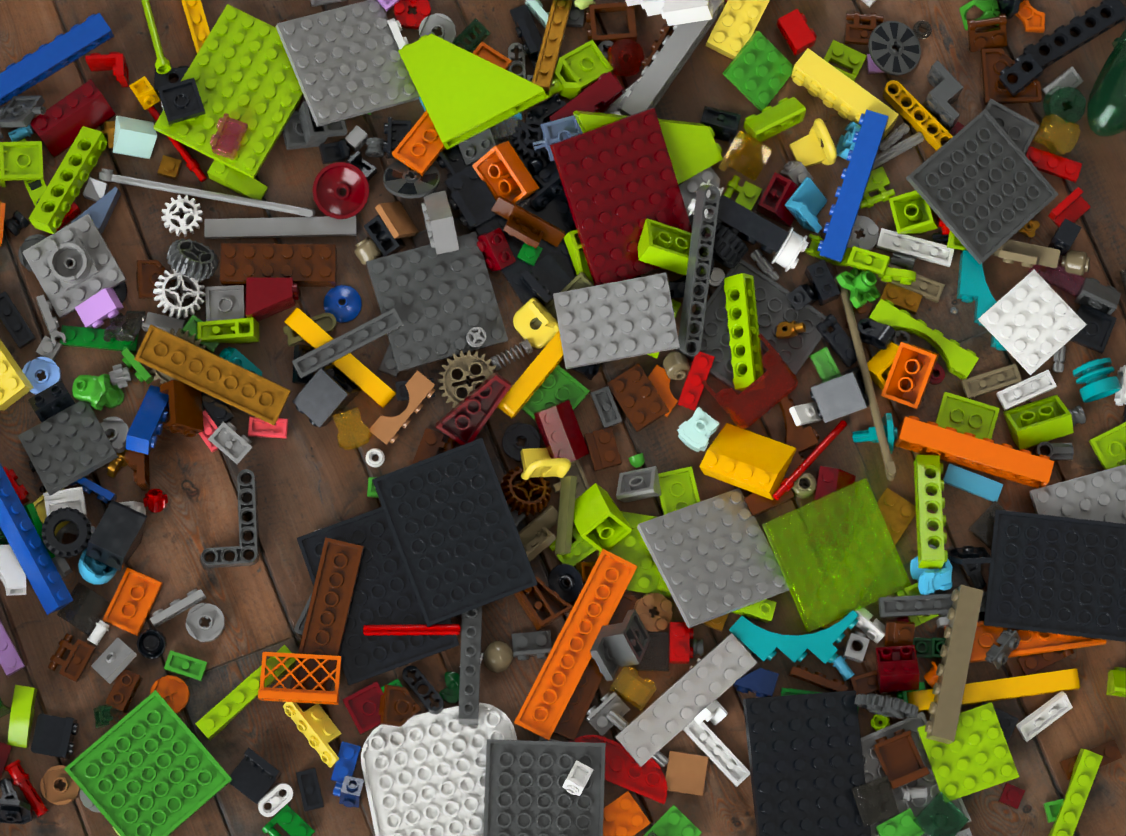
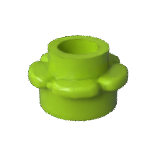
[871,714,890,731]

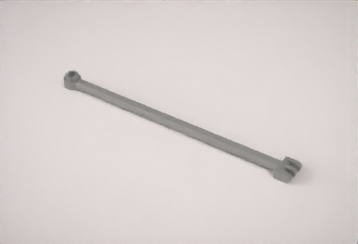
[98,168,315,217]

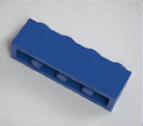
[126,385,170,455]

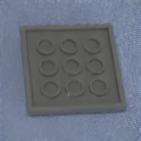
[18,401,118,495]

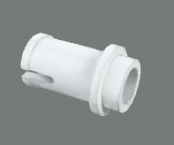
[87,620,110,646]

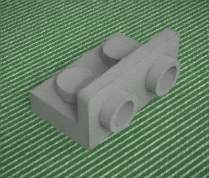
[208,422,252,464]
[586,691,631,736]

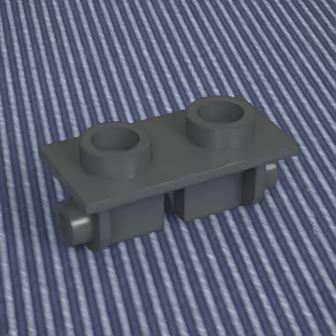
[985,628,1021,669]

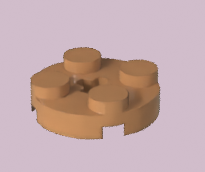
[634,593,673,632]
[40,765,80,805]

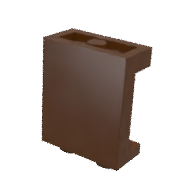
[160,379,204,437]
[872,729,930,790]

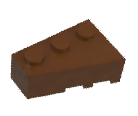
[514,576,573,631]

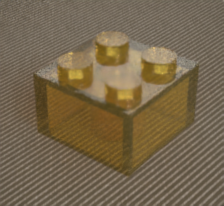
[610,666,657,712]

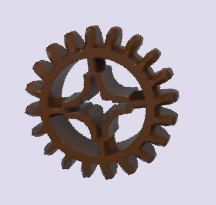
[500,466,552,516]

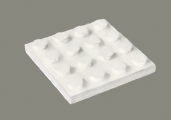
[978,270,1087,375]

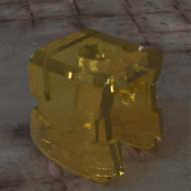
[1033,114,1080,155]
[332,407,372,450]

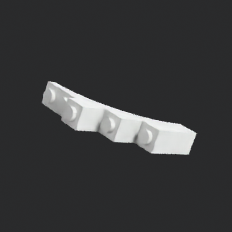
[625,0,713,26]

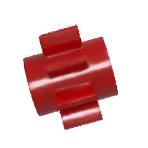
[143,488,168,513]

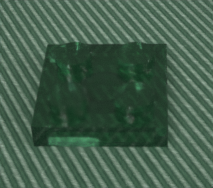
[913,792,969,836]

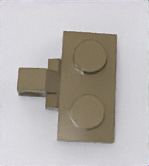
[552,459,590,500]

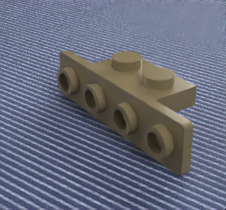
[992,239,1061,268]
[518,505,558,562]

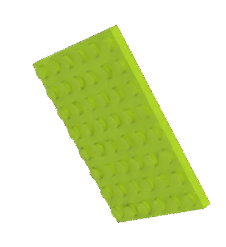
[153,4,303,179]

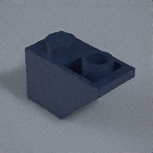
[734,668,779,698]

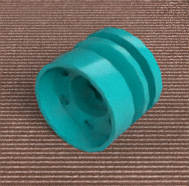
[1072,357,1122,403]

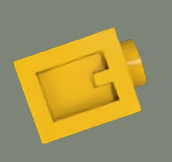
[129,76,160,110]

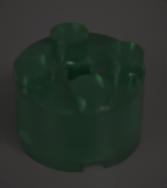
[1043,87,1086,125]

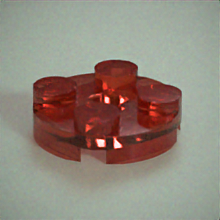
[607,39,644,77]

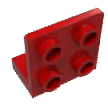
[85,52,129,88]

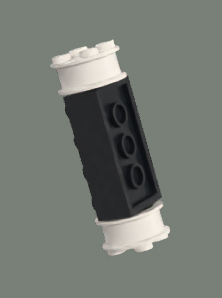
[687,179,809,272]

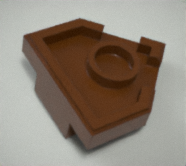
[136,260,176,299]
[379,685,422,727]

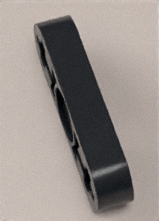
[402,666,444,714]

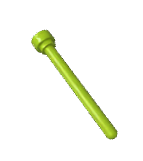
[141,0,171,74]

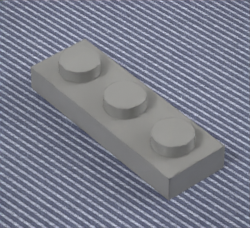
[150,589,207,627]

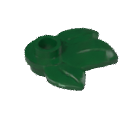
[439,671,460,703]

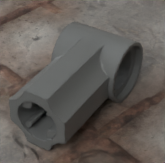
[1033,442,1074,461]

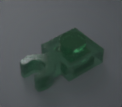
[93,705,113,728]

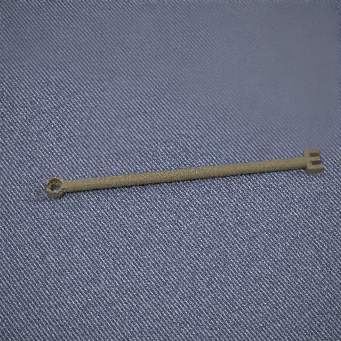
[833,273,896,481]

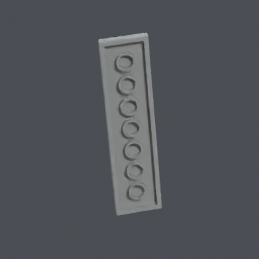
[614,633,757,767]

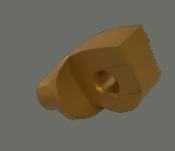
[102,121,115,149]
[776,321,806,339]
[107,449,128,478]

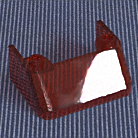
[702,334,798,429]

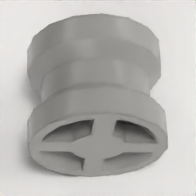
[466,327,487,348]

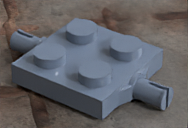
[533,115,583,161]

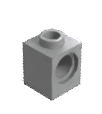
[842,631,870,663]

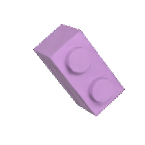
[75,288,124,329]

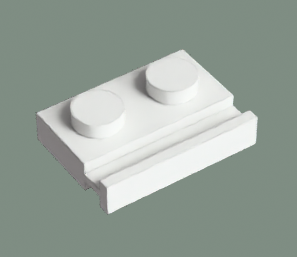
[43,487,87,516]

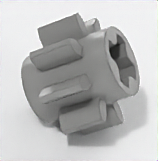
[109,364,132,389]

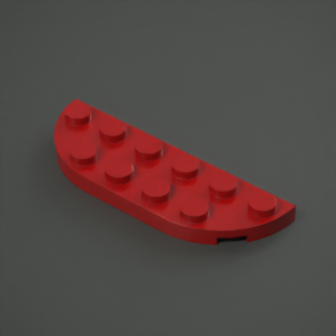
[569,735,667,805]

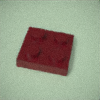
[342,681,384,735]

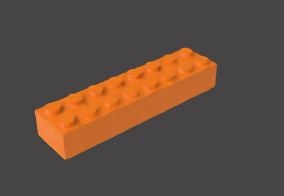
[894,416,1055,489]

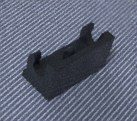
[524,93,566,127]

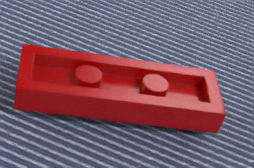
[1025,146,1082,183]
[677,351,715,411]

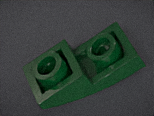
[913,637,946,658]

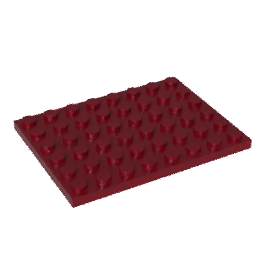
[550,108,692,286]

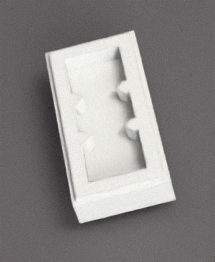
[789,402,823,426]

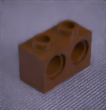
[105,669,143,713]

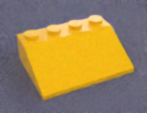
[700,423,797,500]

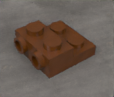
[125,450,150,491]

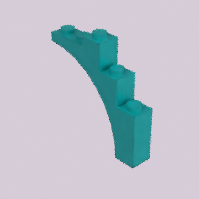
[957,250,1006,351]
[729,610,859,664]

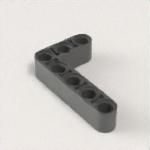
[201,469,259,568]

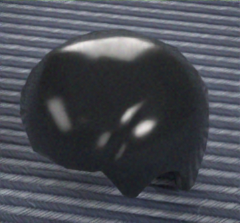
[136,629,167,659]

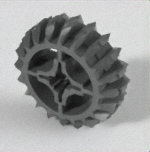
[167,238,219,280]

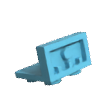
[785,177,827,233]

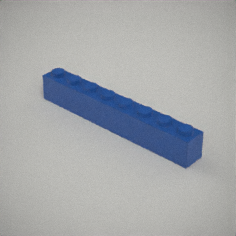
[0,13,114,106]
[817,110,889,263]
[0,464,73,615]

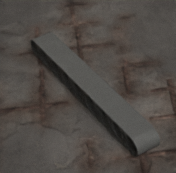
[678,185,720,356]

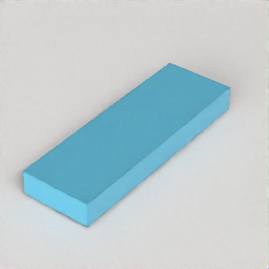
[943,463,1004,503]

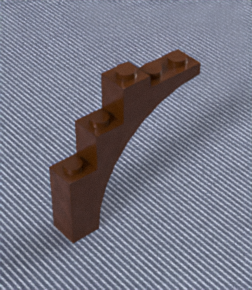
[744,395,820,517]

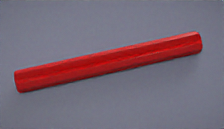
[363,624,461,636]

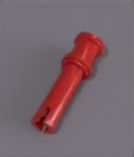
[4,759,49,818]

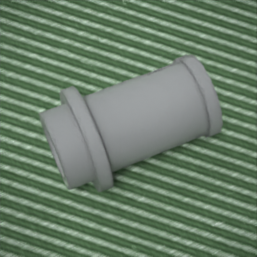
[901,785,927,801]

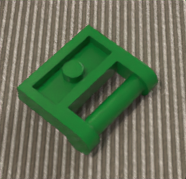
[262,804,315,836]

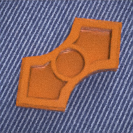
[1015,0,1045,33]
[648,365,678,417]

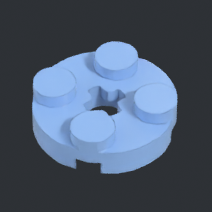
[22,357,61,395]

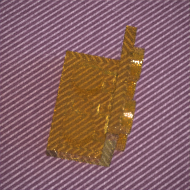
[718,131,773,181]

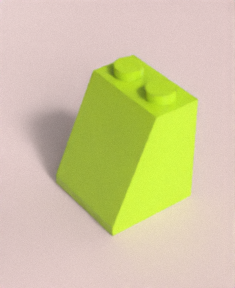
[574,483,633,552]

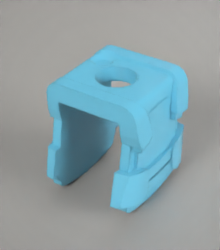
[910,556,953,595]

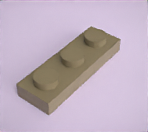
[961,363,1022,399]

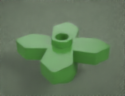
[836,268,881,309]

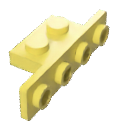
[283,702,342,768]

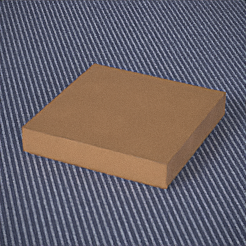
[375,201,419,239]
[665,751,708,796]

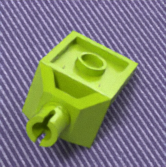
[545,40,613,100]
[0,141,44,187]

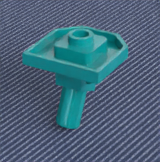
[852,413,898,454]

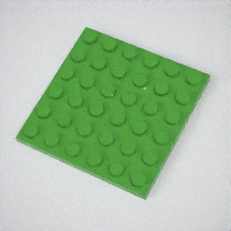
[64,690,233,836]

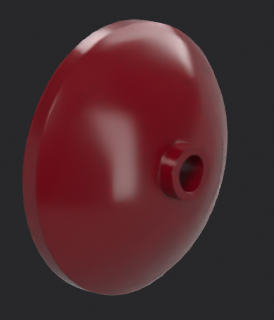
[313,162,370,219]

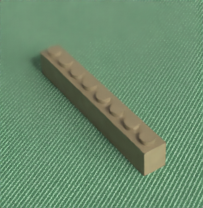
[925,585,984,744]

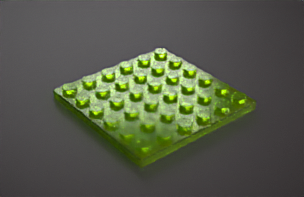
[762,478,911,632]

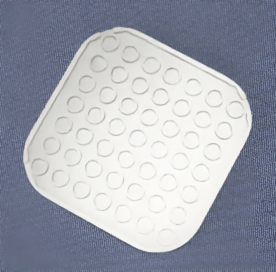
[361,703,517,836]

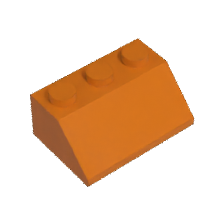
[472,141,539,205]
[881,342,939,409]

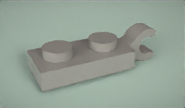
[36,294,66,347]

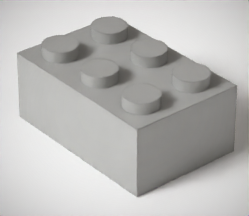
[421,191,459,255]

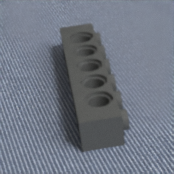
[458,606,482,725]

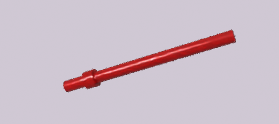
[147,105,207,182]
[772,420,847,500]

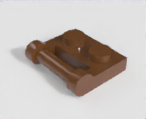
[967,14,1007,52]

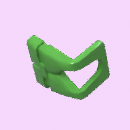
[959,0,1000,30]

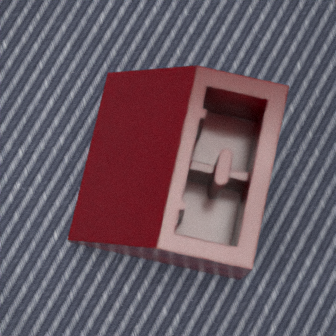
[756,172,798,227]
[876,645,920,692]

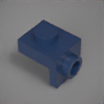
[339,776,364,808]

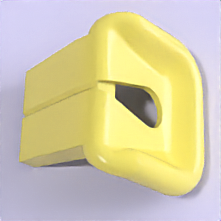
[789,118,837,168]
[513,298,559,349]
[520,448,571,480]

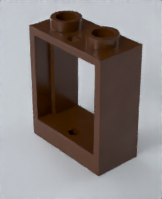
[585,2,637,46]

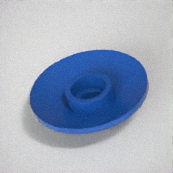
[324,285,362,323]

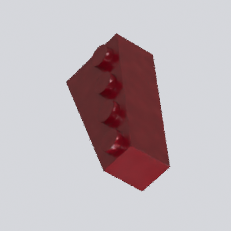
[549,72,626,121]
[436,372,512,445]

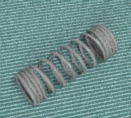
[490,339,533,371]

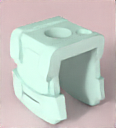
[677,407,720,452]

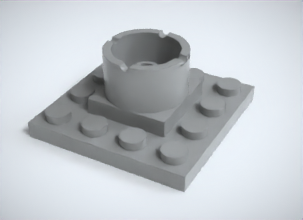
[22,214,127,318]

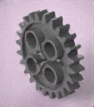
[854,693,919,719]

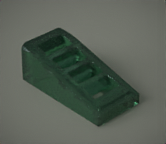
[453,18,491,52]

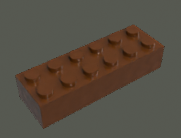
[220,243,337,287]

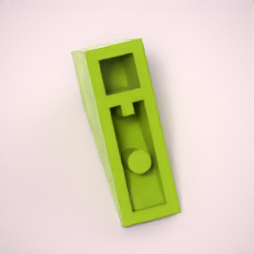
[207,160,268,200]
[197,317,260,343]

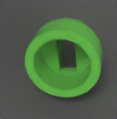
[628,452,645,468]

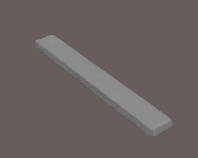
[204,216,357,239]

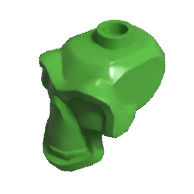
[72,374,124,411]

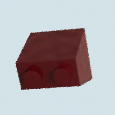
[246,277,299,322]

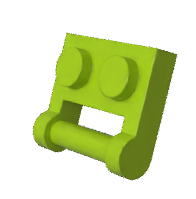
[824,40,867,81]

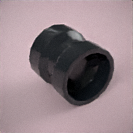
[4,210,30,237]

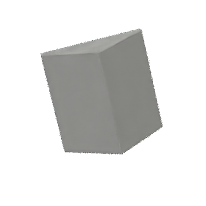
[616,466,661,503]

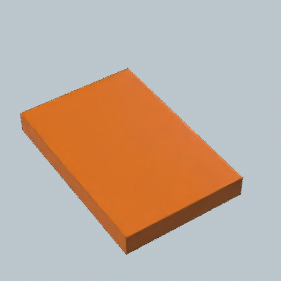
[102,567,163,636]

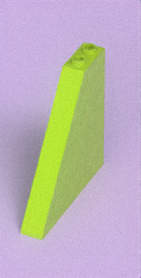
[398,33,548,150]
[573,110,723,185]

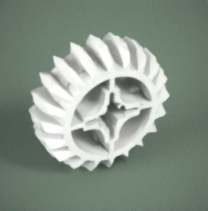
[153,268,205,319]

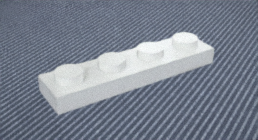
[876,228,954,267]
[683,720,750,787]

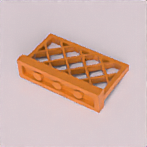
[258,652,342,705]

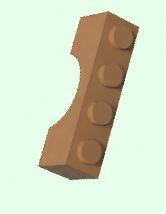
[369,370,436,445]

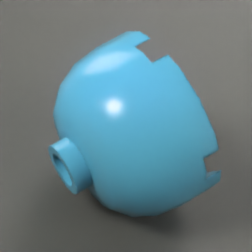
[836,122,861,160]
[78,548,117,585]

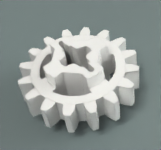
[161,195,203,237]

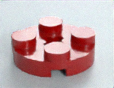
[394,0,431,30]

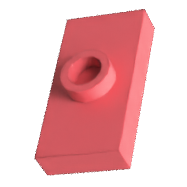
[248,416,288,439]

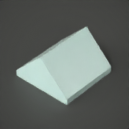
[113,116,157,159]

